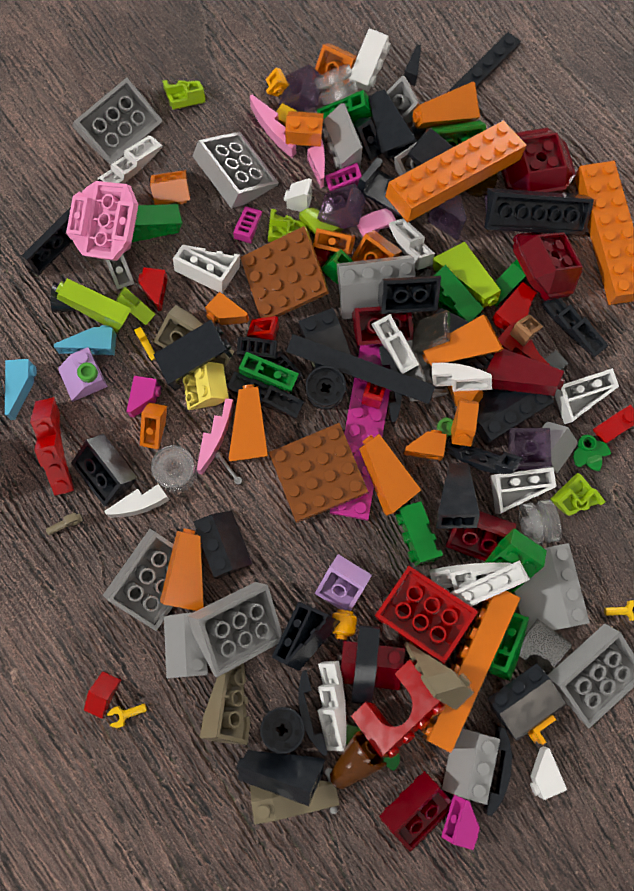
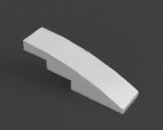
[98,135,162,184]
[429,563,511,591]
[318,661,346,751]

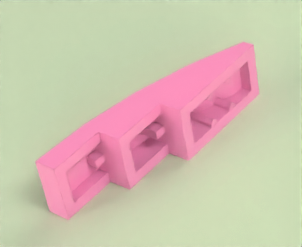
[250,94,296,158]
[307,141,325,188]
[197,398,234,475]

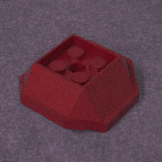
[501,128,576,193]
[513,232,583,301]

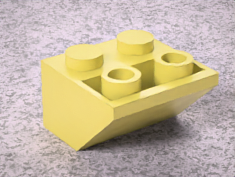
[183,362,229,410]

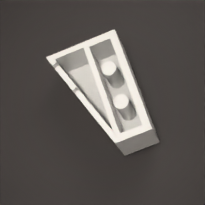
[349,28,390,92]
[173,245,240,294]
[555,368,619,424]
[490,467,556,514]

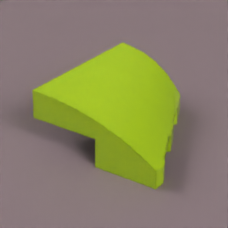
[162,80,206,110]
[299,208,348,234]
[268,209,306,242]
[116,287,155,325]
[550,473,606,516]

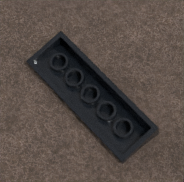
[21,179,103,276]
[484,188,594,235]

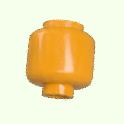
[332,609,357,640]

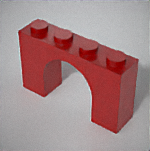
[351,660,445,758]

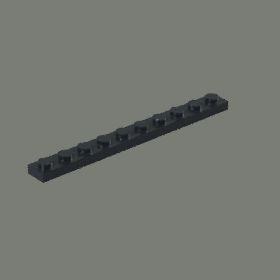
[410,32,521,141]

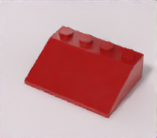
[375,566,478,665]

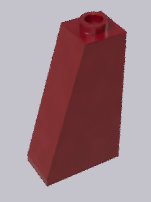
[486,348,565,396]

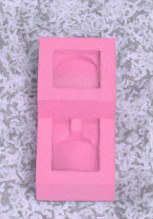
[355,208,396,237]

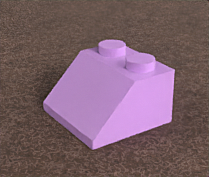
[58,347,107,402]
[314,554,372,611]

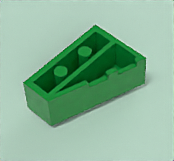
[132,204,182,242]
[434,264,484,322]
[395,501,443,567]

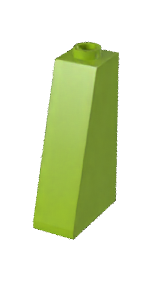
[432,242,501,308]
[55,278,131,332]

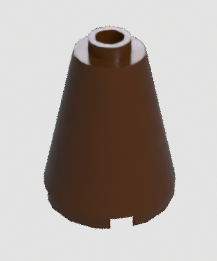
[330,731,387,789]

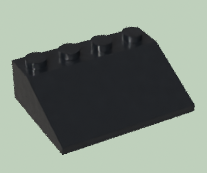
[476,389,554,446]

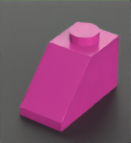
[126,376,161,418]
[441,795,480,850]

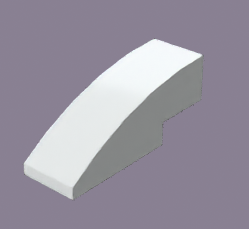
[389,219,435,270]
[371,314,419,374]
[432,363,492,392]
[104,484,170,518]

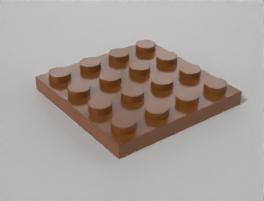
[240,226,330,318]
[269,423,369,523]

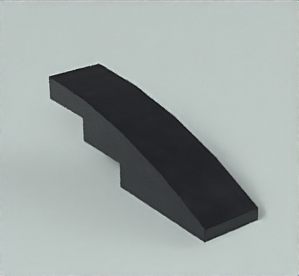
[540,298,609,357]
[227,371,304,419]

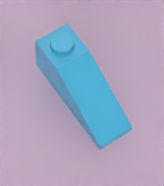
[54,325,117,355]
[5,359,37,420]

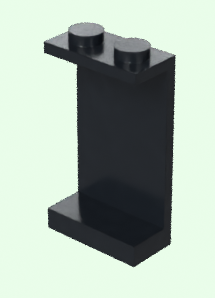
[357,157,418,223]
[153,320,233,391]

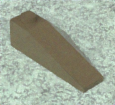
[153,305,234,367]
[404,641,474,710]
[200,663,250,745]
[250,780,339,825]

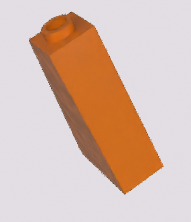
[413,82,480,128]
[422,314,504,366]
[229,384,268,462]
[359,434,421,515]
[160,528,204,611]

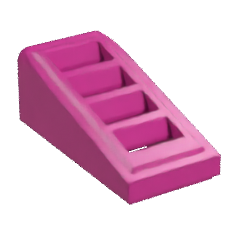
[325,163,362,193]
[233,206,262,244]

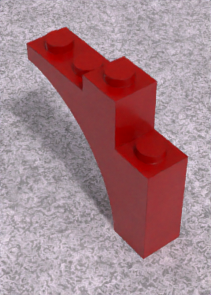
[492,282,550,365]
[30,397,74,496]

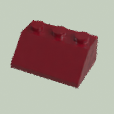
[352,306,414,346]
[445,511,516,561]
[340,641,405,690]
[379,771,452,852]

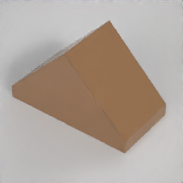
[510,314,543,347]

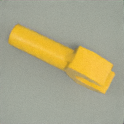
[134,326,155,361]
[604,600,634,621]
[107,703,147,728]

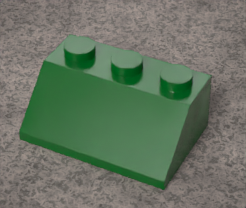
[429,120,486,147]

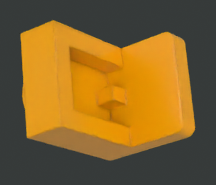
[265,67,289,97]
[528,715,556,745]

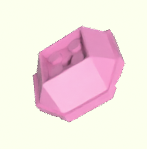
[66,181,138,261]

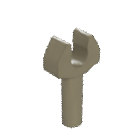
[46,513,83,535]

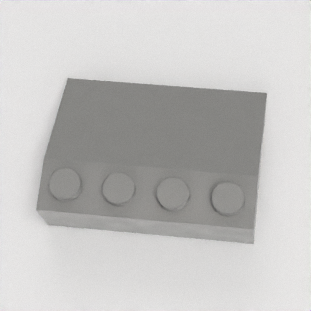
[73,77,163,165]
[193,132,279,209]
[337,255,415,320]
[103,529,174,631]
[514,543,590,635]
[187,582,282,677]
[548,624,634,728]

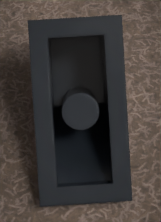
[353,117,382,160]

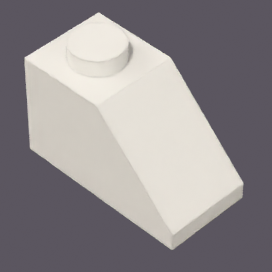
[284,178,312,212]
[530,746,567,800]

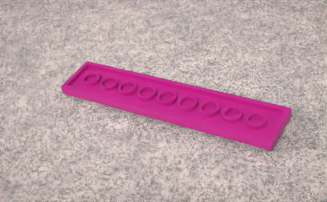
[330,344,390,521]

